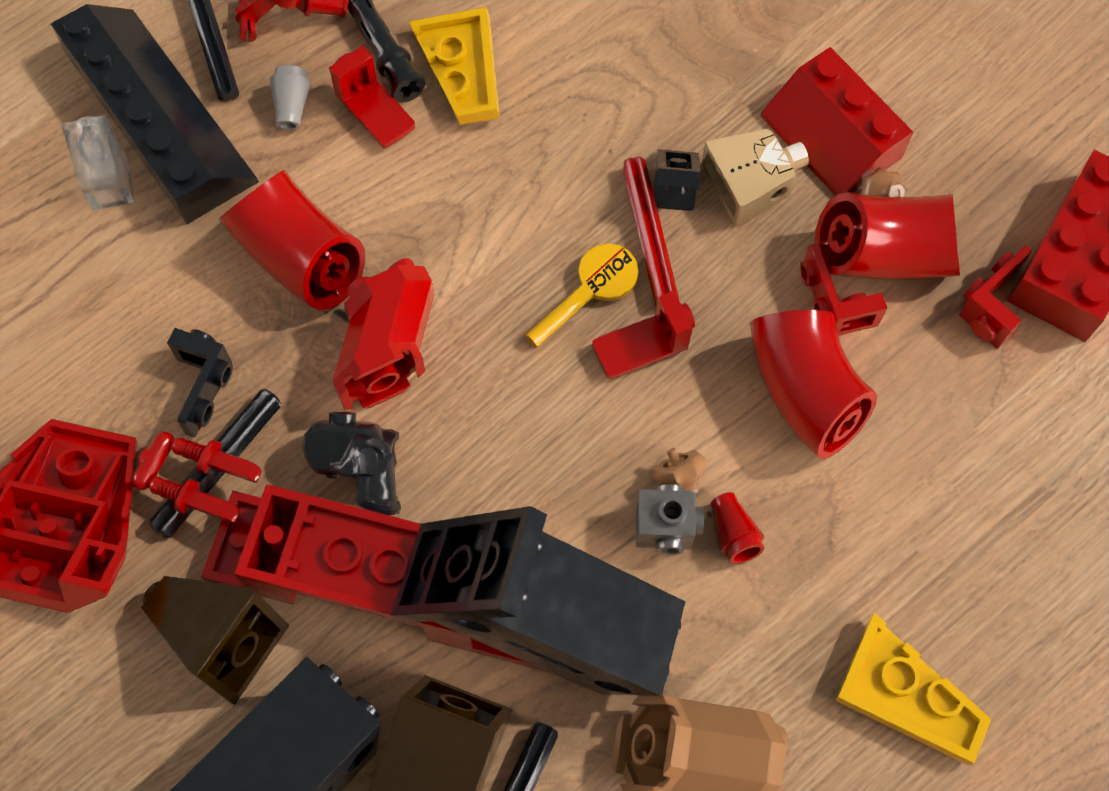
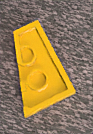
[835,612,991,766]

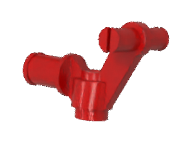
[235,0,348,42]

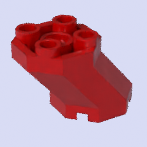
[332,258,434,409]

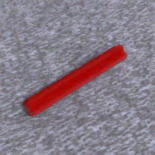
[623,156,679,306]

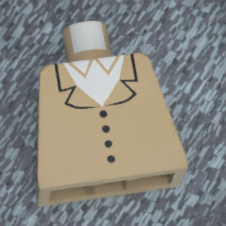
[701,129,809,227]

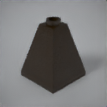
[141,576,290,705]

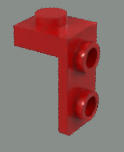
[329,45,415,149]
[959,245,1033,349]
[592,291,695,380]

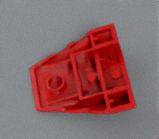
[0,419,137,613]

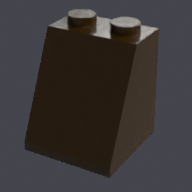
[369,675,513,791]

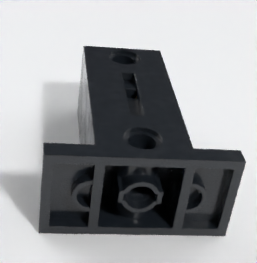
[391,506,686,696]
[170,657,381,791]

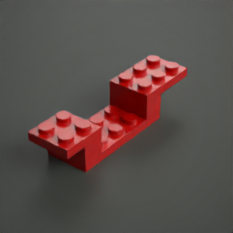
[201,484,551,673]

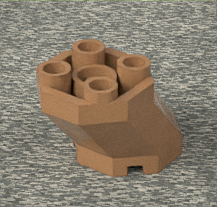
[611,694,788,791]

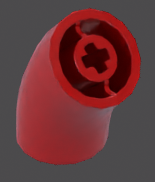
[219,170,366,310]
[814,192,960,279]
[750,310,878,459]

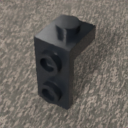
[167,328,233,438]

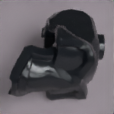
[302,412,401,516]

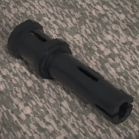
[348,0,426,103]

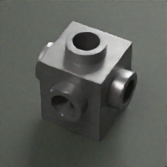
[636,484,704,555]

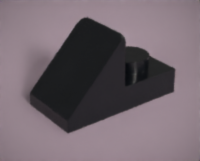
[654,149,701,211]

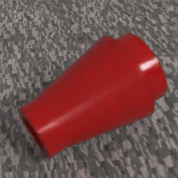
[710,492,765,564]

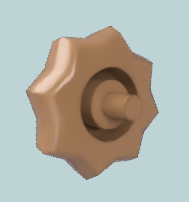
[860,167,907,197]
[651,448,707,494]

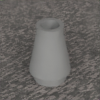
[270,65,311,130]

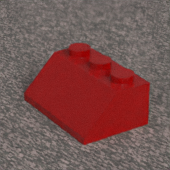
[761,47,913,196]

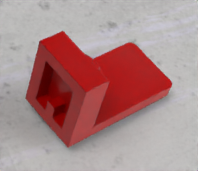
[800,243,887,336]

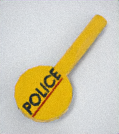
[525,243,638,348]

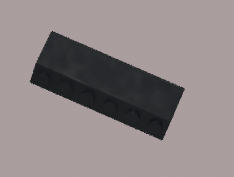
[50,4,259,225]

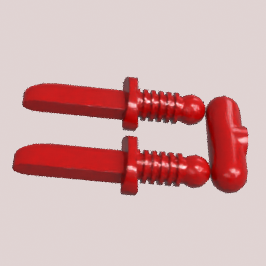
[131,431,262,524]

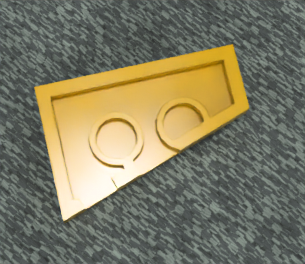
[408,7,500,125]

